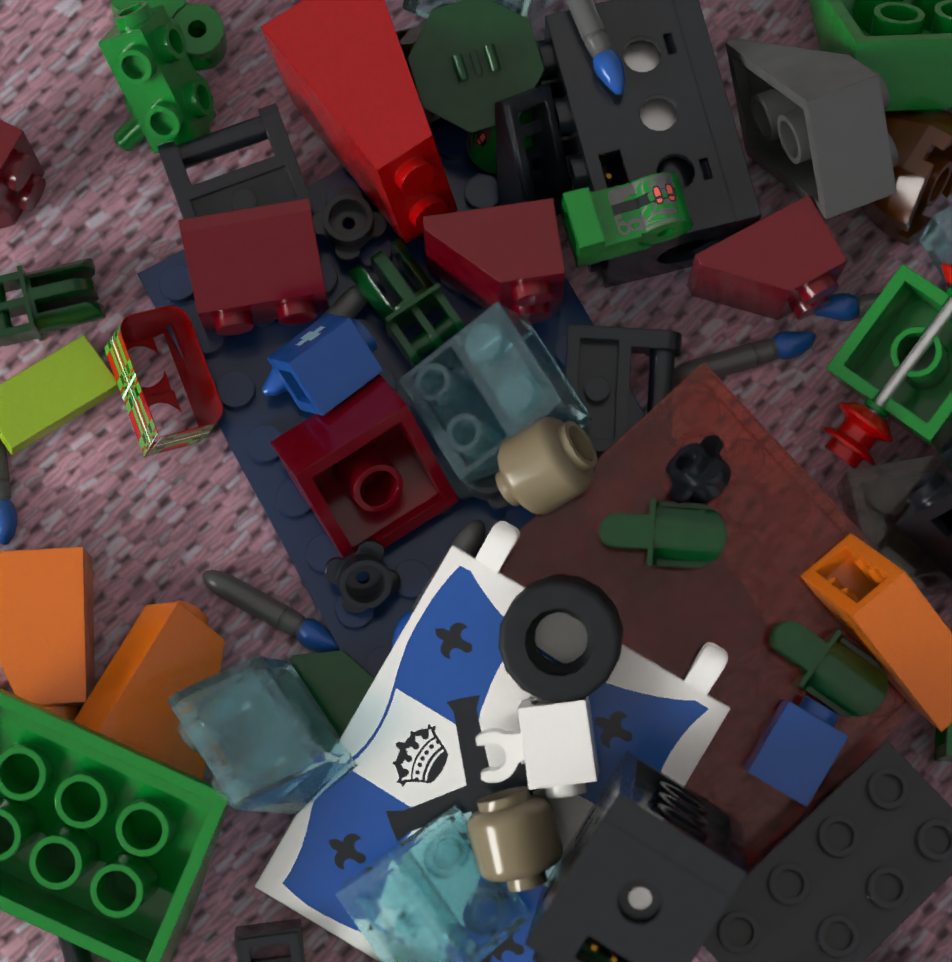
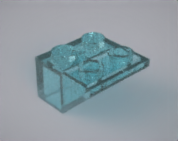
[398,301,593,483]
[167,656,358,814]
[335,805,532,962]

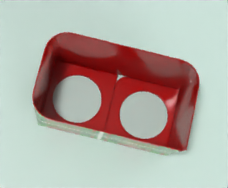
[104,306,223,457]

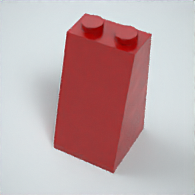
[261,0,458,244]

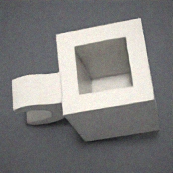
[475,696,599,798]

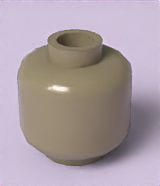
[495,416,598,515]
[466,786,563,892]

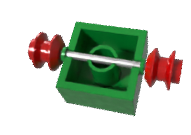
[821,263,952,469]

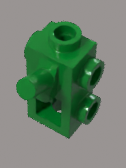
[98,1,217,154]

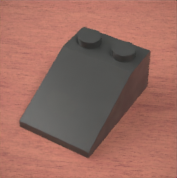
[725,38,898,219]

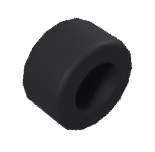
[498,574,623,702]

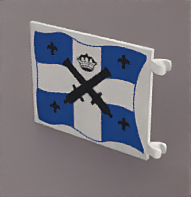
[255,521,730,962]

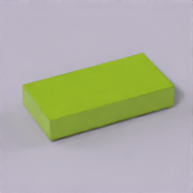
[0,335,119,456]

